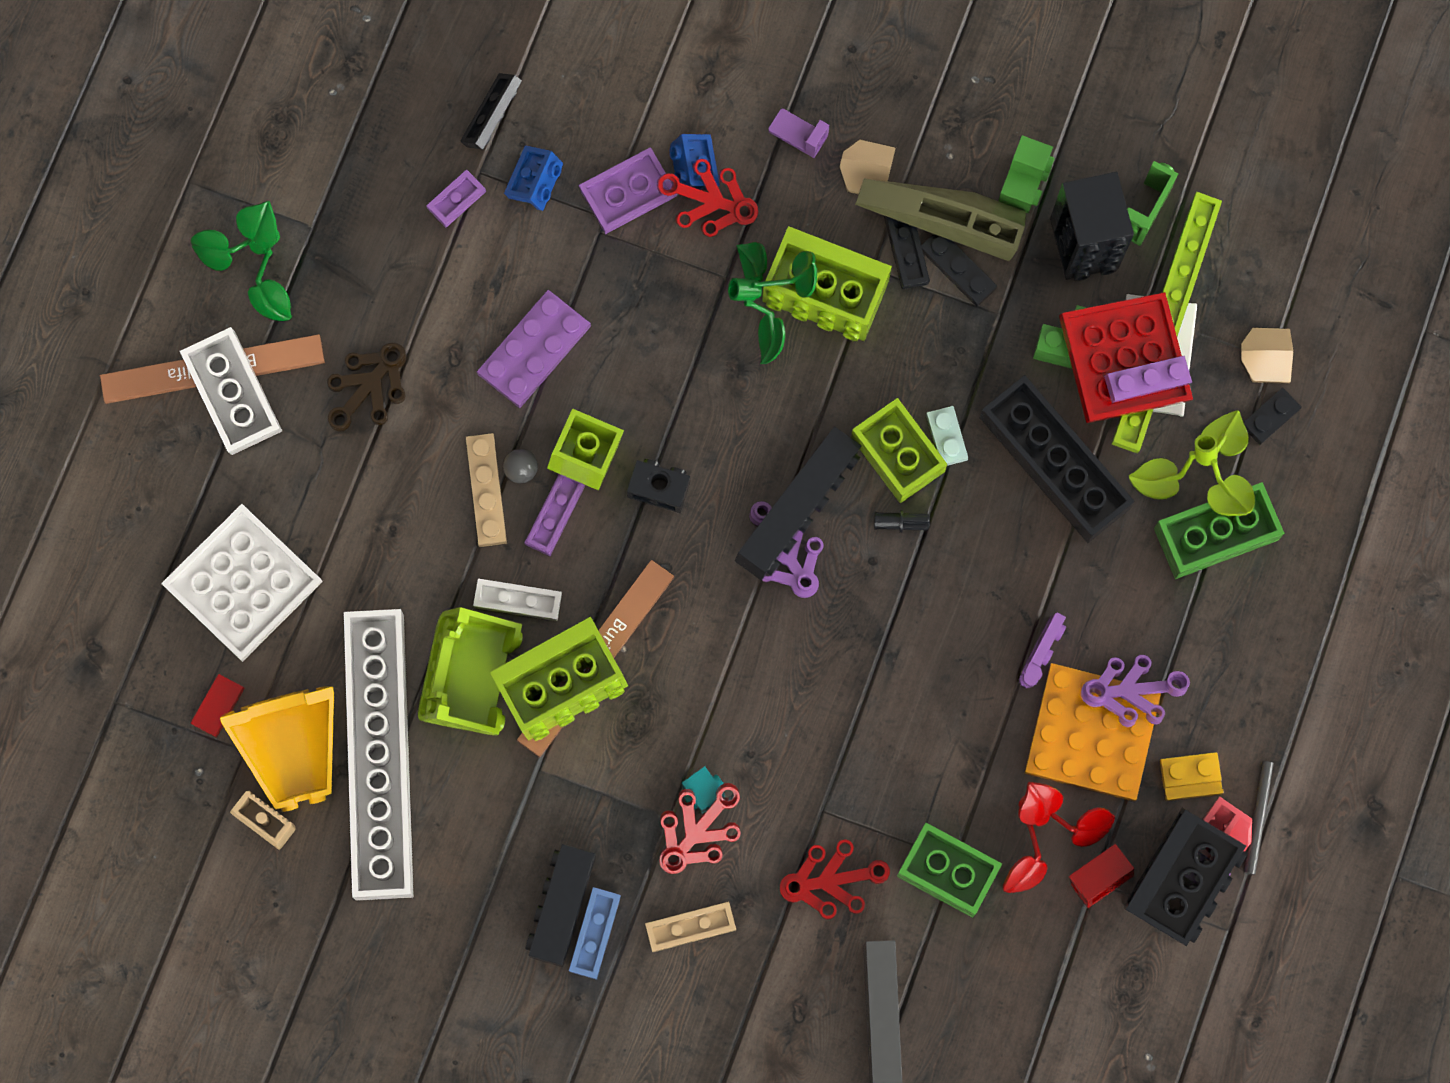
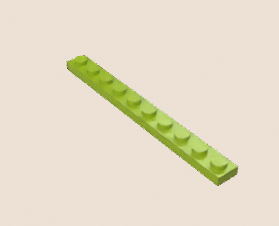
[1111,191,1222,453]

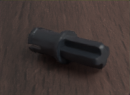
[874,510,930,533]

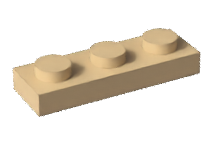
[645,902,736,952]

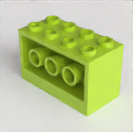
[762,226,892,341]
[490,617,628,741]

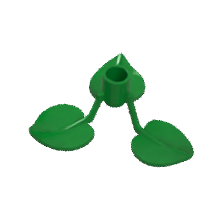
[191,201,292,321]
[728,242,817,364]

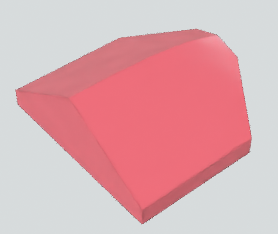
[1199,796,1252,858]

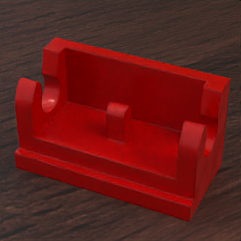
[1069,844,1135,908]

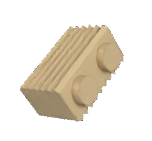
[230,791,296,850]

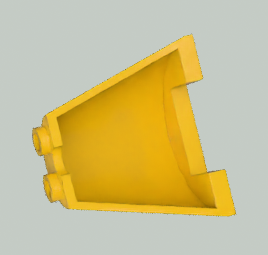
[220,686,334,812]

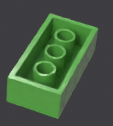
[1154,482,1284,579]

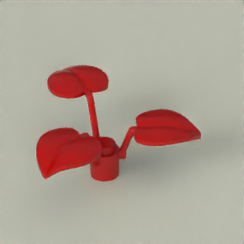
[1002,782,1115,893]

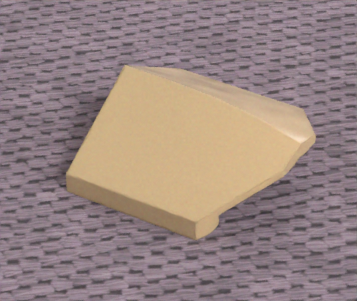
[840,140,896,194]
[1241,328,1293,383]

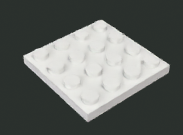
[161,504,323,662]

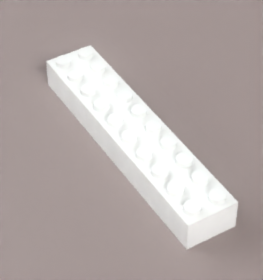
[344,609,414,901]

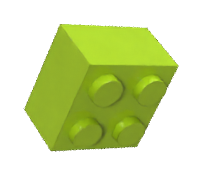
[547,409,624,490]

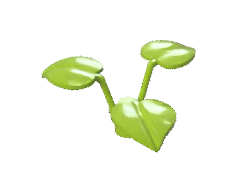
[1129,410,1255,516]

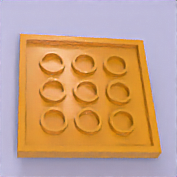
[1024,663,1161,802]

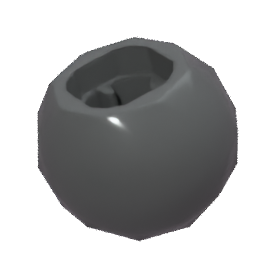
[503,449,538,483]

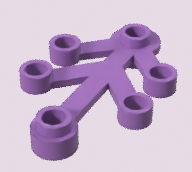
[749,502,823,598]
[1081,655,1190,727]

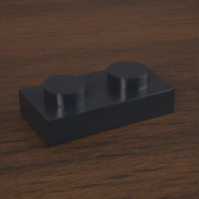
[1243,387,1302,445]

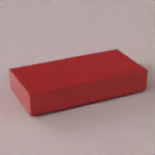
[190,674,245,738]

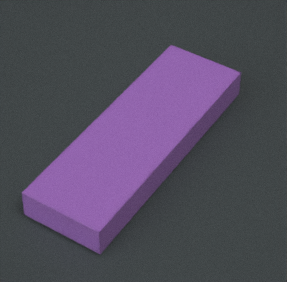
[525,474,585,556]

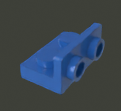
[669,134,720,190]
[504,146,563,211]

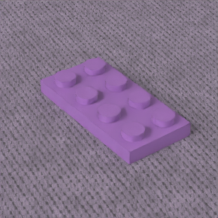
[477,290,591,408]

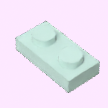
[926,406,968,466]

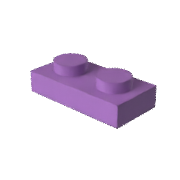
[426,170,486,228]

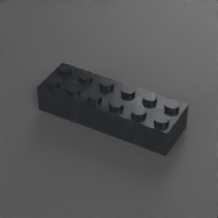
[979,375,1135,543]

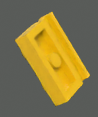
[1160,752,1224,801]

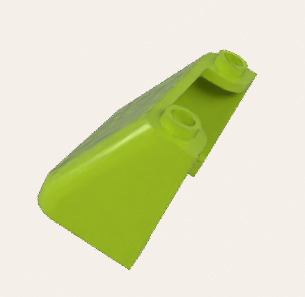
[418,607,523,736]

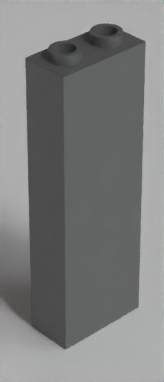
[863,940,902,1083]

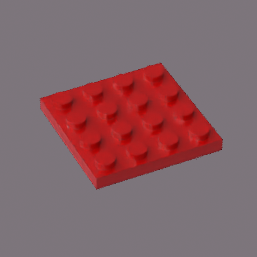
[1059,292,1193,423]

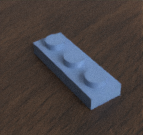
[569,887,621,980]

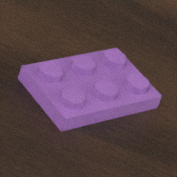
[579,147,677,234]

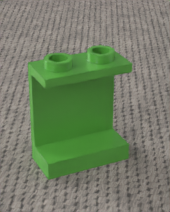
[1127,161,1178,246]

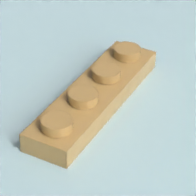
[466,433,507,547]

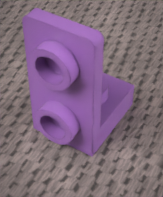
[768,109,829,158]

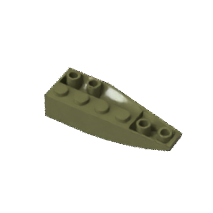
[855,178,1026,261]

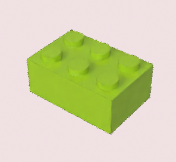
[851,398,948,503]

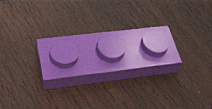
[1104,356,1192,403]

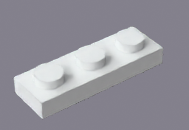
[473,579,562,621]

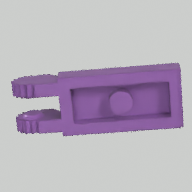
[1018,612,1066,688]

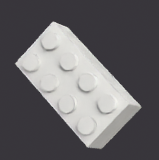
[180,327,282,455]

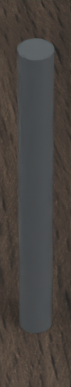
[1244,761,1274,875]

